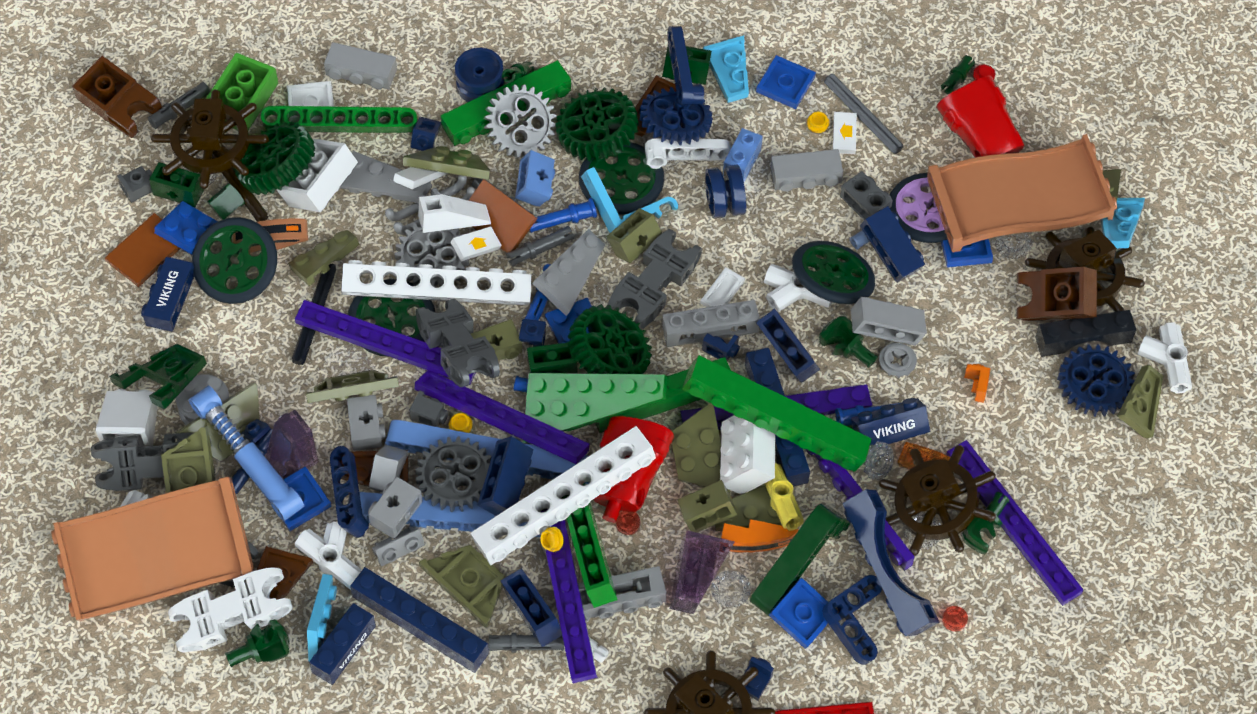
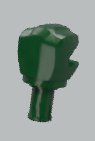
[819,316,878,368]
[961,492,1009,555]
[225,619,290,668]

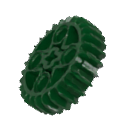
[555,87,639,162]
[234,122,316,195]
[567,304,652,374]

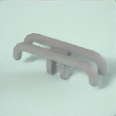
[385,175,475,235]

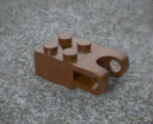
[72,56,162,138]
[1016,267,1097,321]

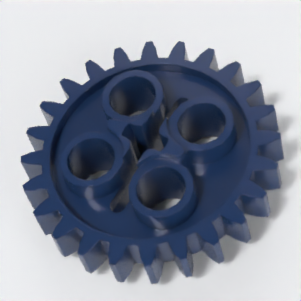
[639,87,713,145]
[1057,344,1135,417]

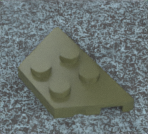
[403,146,490,180]
[306,370,399,403]
[175,382,260,461]
[672,403,730,493]
[161,426,215,493]
[419,545,505,628]

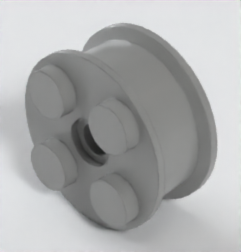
[176,374,229,425]

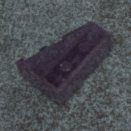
[266,410,319,479]
[669,530,735,614]

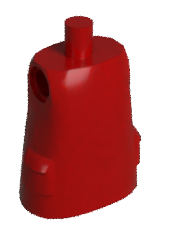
[936,75,1024,158]
[593,416,674,523]

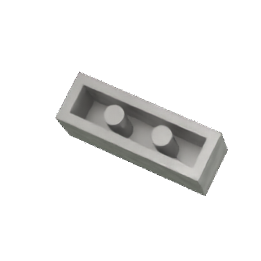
[324,42,397,90]
[770,149,843,191]
[851,297,927,346]

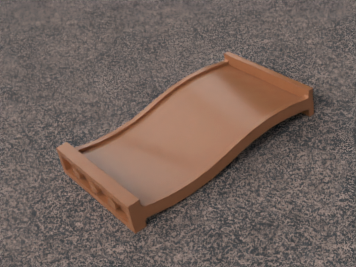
[927,134,1117,253]
[51,476,255,621]

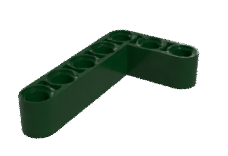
[749,504,850,617]

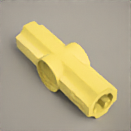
[764,463,804,531]

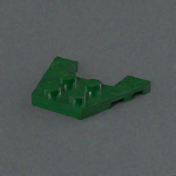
[109,344,207,409]

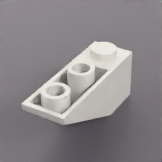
[418,194,491,233]

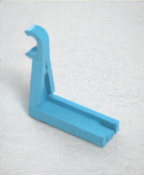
[581,167,678,233]

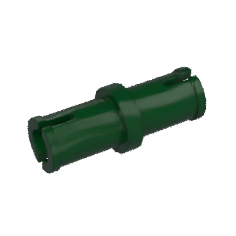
[941,55,975,94]
[502,61,534,83]

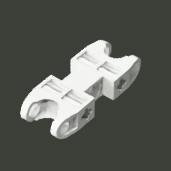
[168,568,293,652]

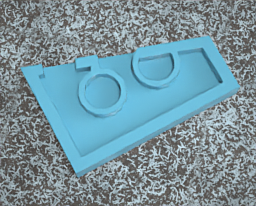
[703,35,749,103]
[1100,198,1145,249]
[307,574,337,662]

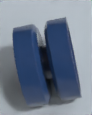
[455,47,505,103]
[705,164,746,219]

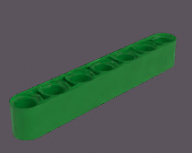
[260,106,417,133]

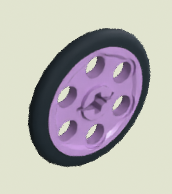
[889,173,948,243]

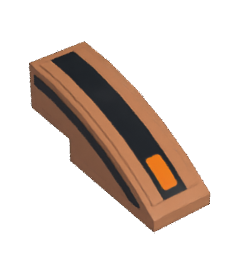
[233,218,308,253]

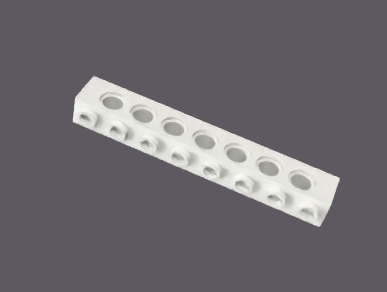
[342,260,532,305]
[471,426,656,565]

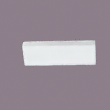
[393,167,448,189]

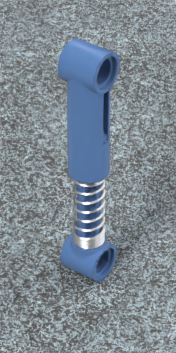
[188,385,304,521]

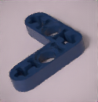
[822,575,882,665]

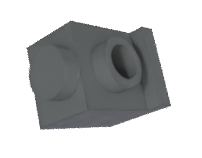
[117,166,152,203]
[409,391,449,427]

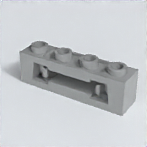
[662,300,760,347]
[578,566,666,622]

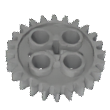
[484,85,557,158]
[394,224,469,287]

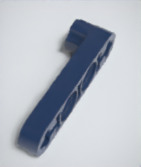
[667,26,705,105]
[330,446,369,538]

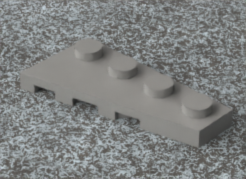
[338,151,432,203]
[532,229,605,316]

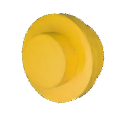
[807,111,829,133]
[449,413,473,433]
[540,527,563,552]

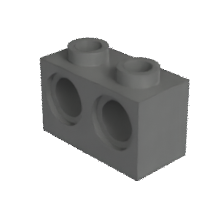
[840,171,893,220]

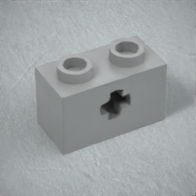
[347,395,386,451]
[368,477,423,539]

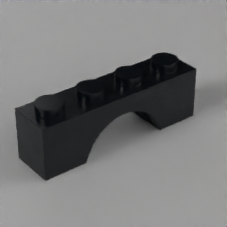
[1035,310,1136,357]

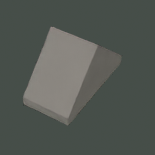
[369,445,409,492]

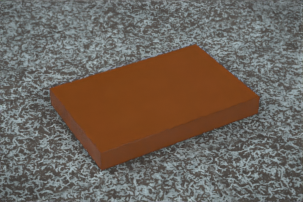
[468,179,538,253]
[105,213,181,287]

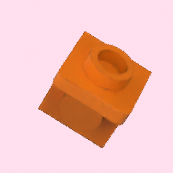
[964,364,991,403]

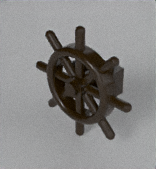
[151,89,269,189]
[1025,227,1145,312]
[879,445,996,556]
[644,650,776,714]

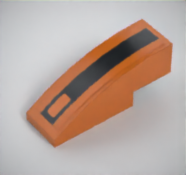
[720,519,799,553]

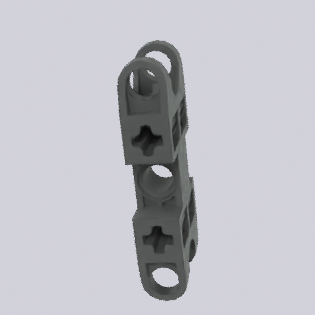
[608,229,702,330]
[416,299,500,387]
[90,433,215,491]

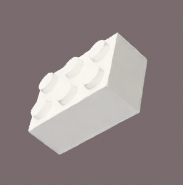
[276,139,358,212]
[720,415,775,495]

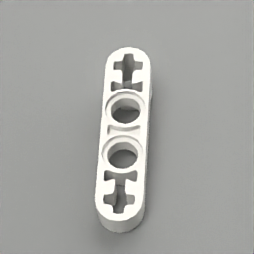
[644,138,731,169]

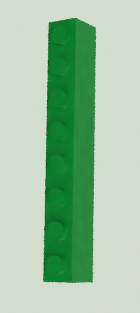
[682,355,872,472]

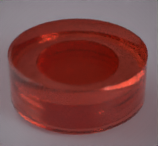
[616,511,640,535]
[942,606,968,632]

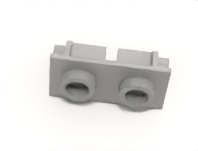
[372,526,425,567]

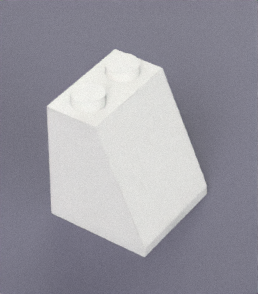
[96,389,158,447]

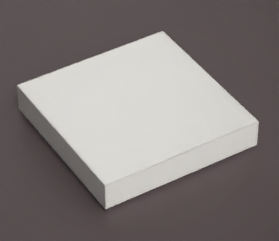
[287,81,335,123]

